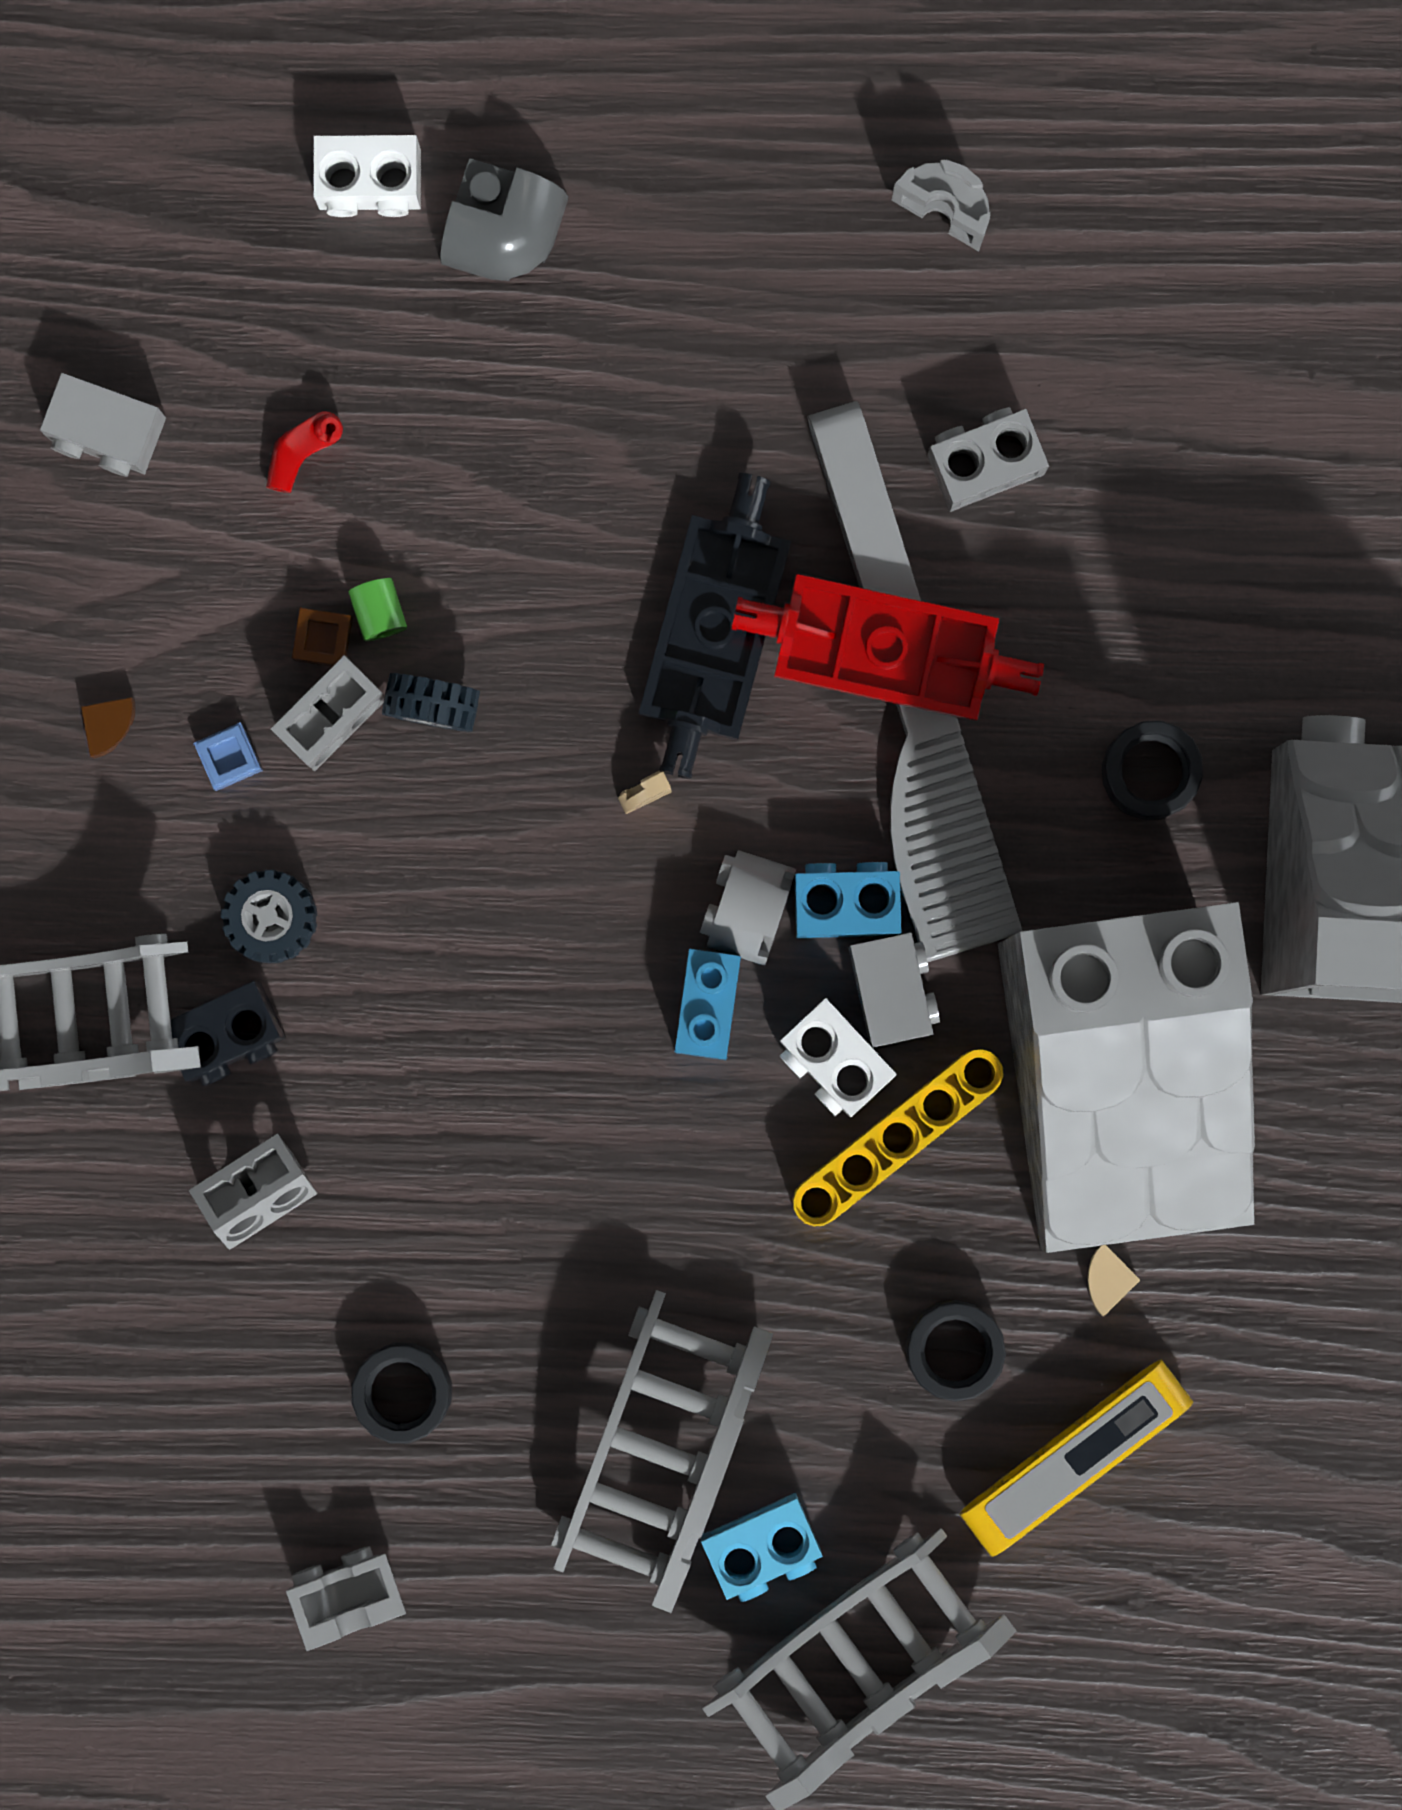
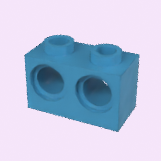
[794,862,901,938]
[675,949,741,1060]

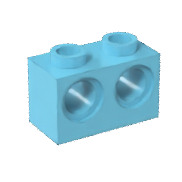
[701,1493,823,1602]

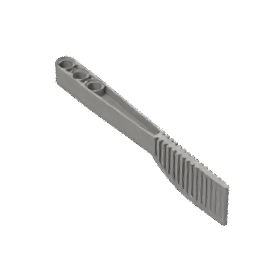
[807,401,1023,962]

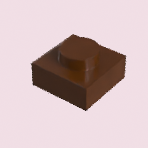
[292,608,353,667]

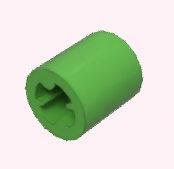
[348,578,407,641]

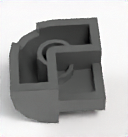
[440,158,569,281]

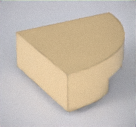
[618,770,672,814]
[1087,1245,1140,1317]

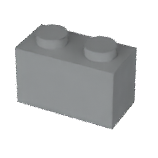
[40,373,166,477]
[848,933,940,1048]

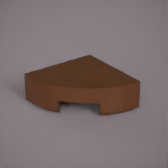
[81,697,136,759]

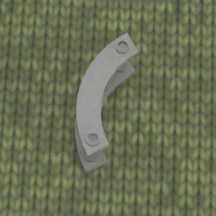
[0,934,200,1091]
[551,1290,774,1613]
[702,1528,1016,1810]

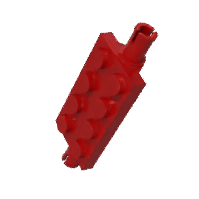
[731,574,1044,721]

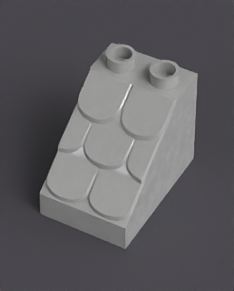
[1261,715,1402,1003]
[997,902,1255,1253]

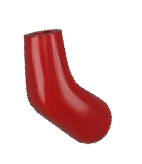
[266,411,343,493]

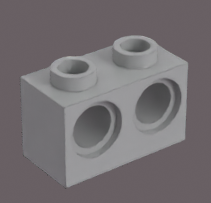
[927,407,1049,512]
[271,655,384,771]
[189,1133,318,1250]

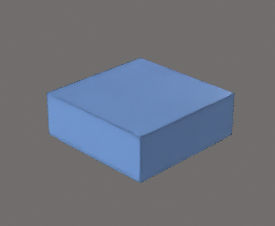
[194,722,263,791]

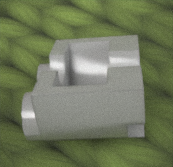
[892,160,990,252]
[700,850,796,966]
[286,1546,406,1652]

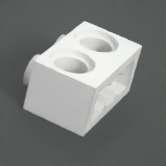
[314,135,421,217]
[779,999,897,1117]

